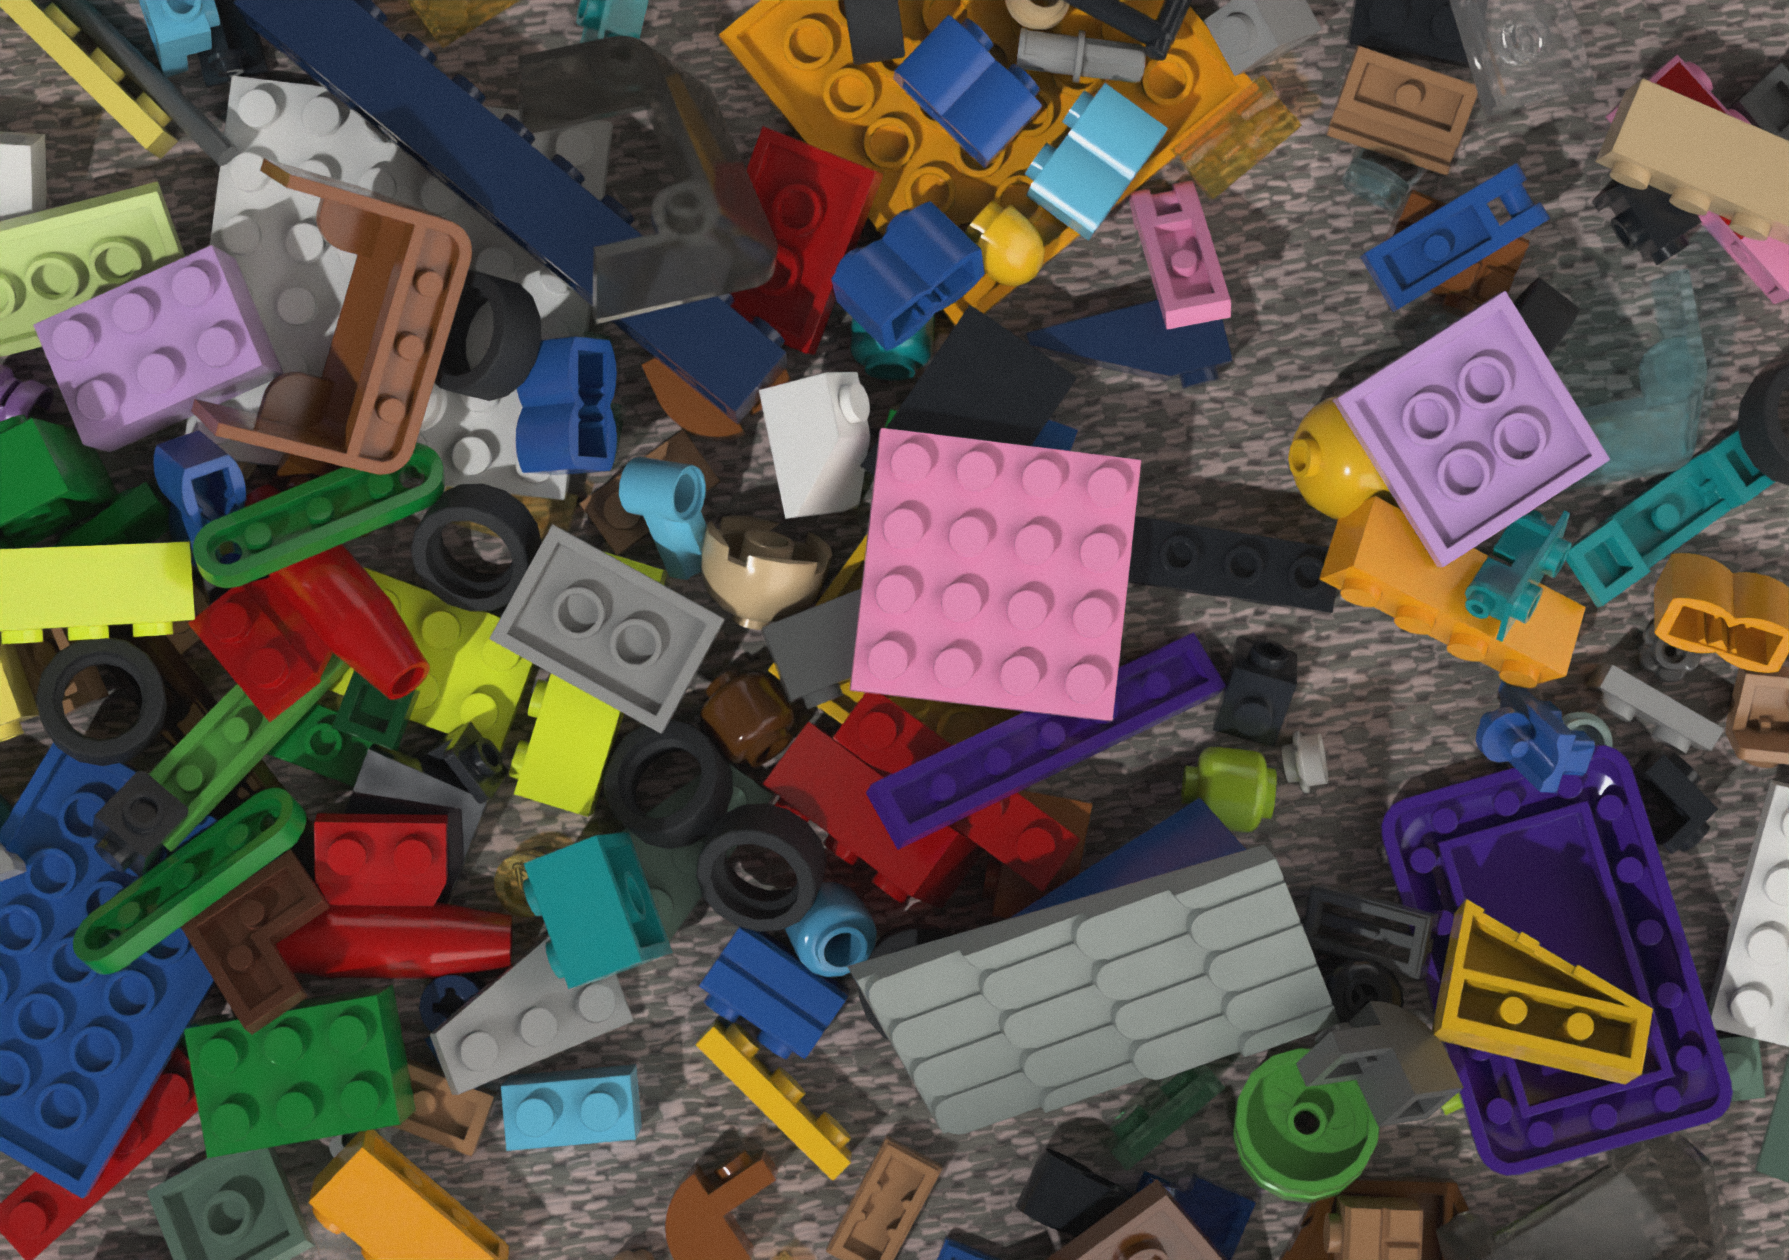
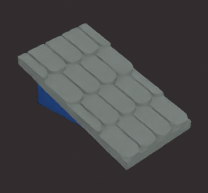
[847,798,1340,1135]

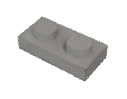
[1586,664,1724,755]

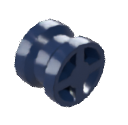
[419,973,485,1032]

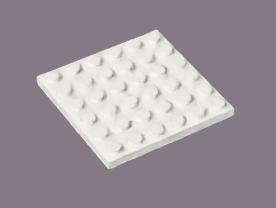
[185,76,613,502]

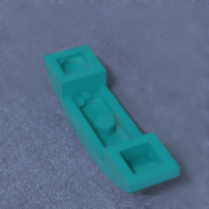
[1566,428,1775,608]

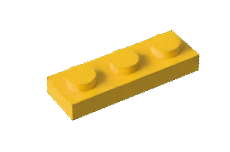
[695,1019,852,1181]

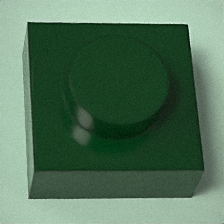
[332,670,420,752]

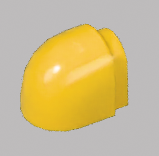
[964,200,1045,287]

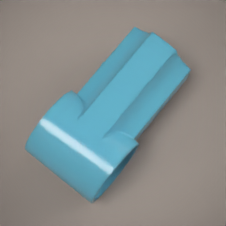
[619,456,707,580]

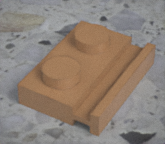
[1325,45,1480,176]

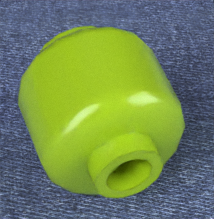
[1181,746,1277,833]

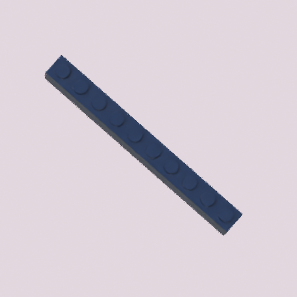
[234,0,787,425]

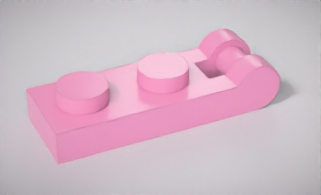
[1129,180,1231,329]

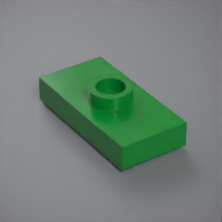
[267,703,373,787]

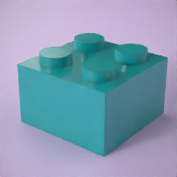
[523,832,673,989]

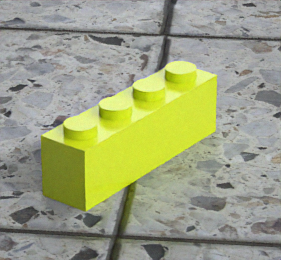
[0,542,195,644]
[509,551,667,817]

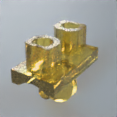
[1170,75,1302,200]

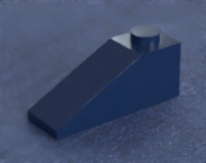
[1024,300,1233,389]

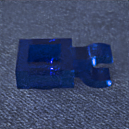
[1134,1170,1256,1260]

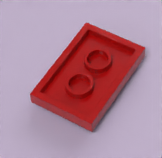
[707,126,884,355]

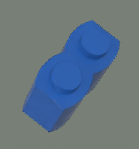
[893,15,1042,168]
[831,201,985,351]
[516,336,617,475]
[154,430,246,571]

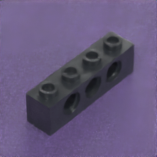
[1128,516,1337,614]

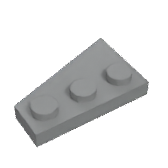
[430,935,634,1095]

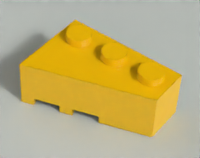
[1432,899,1653,1085]

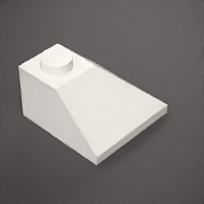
[759,372,871,519]

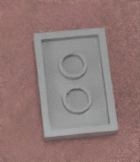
[489,524,726,734]

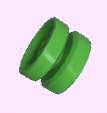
[1233,1048,1379,1203]

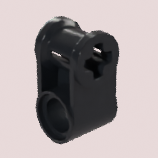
[1015,1147,1133,1237]

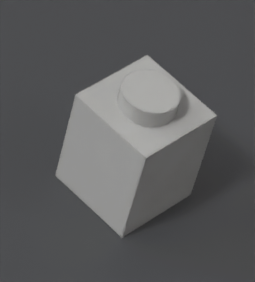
[1204,0,1322,76]

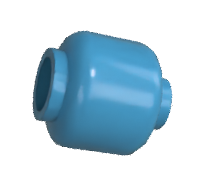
[785,881,877,977]

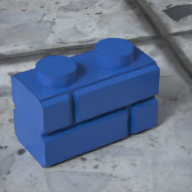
[699,927,849,1060]

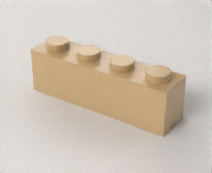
[1595,78,1789,245]

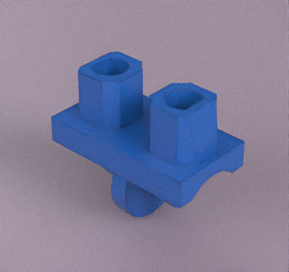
[1475,680,1595,793]

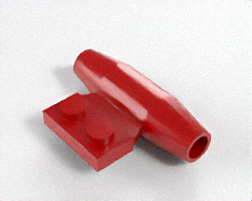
[188,485,430,722]
[275,813,513,979]

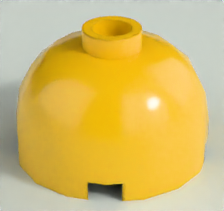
[1288,396,1399,520]

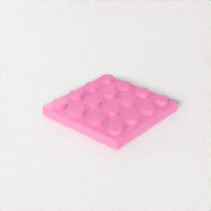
[849,428,1141,721]

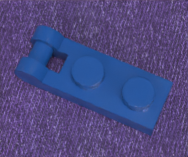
[1360,163,1551,312]

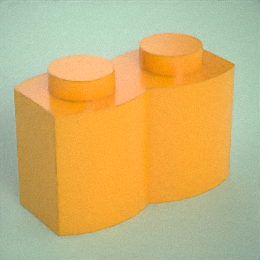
[1654,553,1789,673]

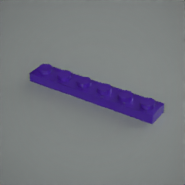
[866,632,1226,850]

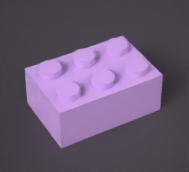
[33,245,284,452]

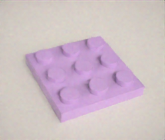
[1333,291,1611,567]

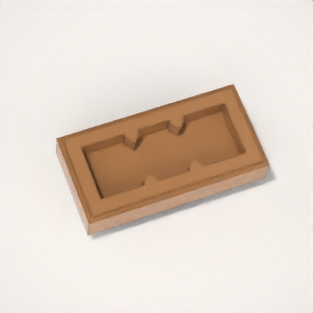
[826,1135,942,1260]

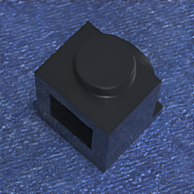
[1592,183,1702,266]

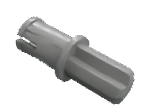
[1016,28,1146,83]

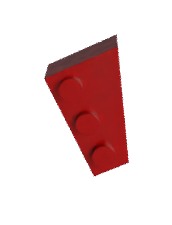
[763,721,985,909]

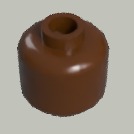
[700,670,795,767]

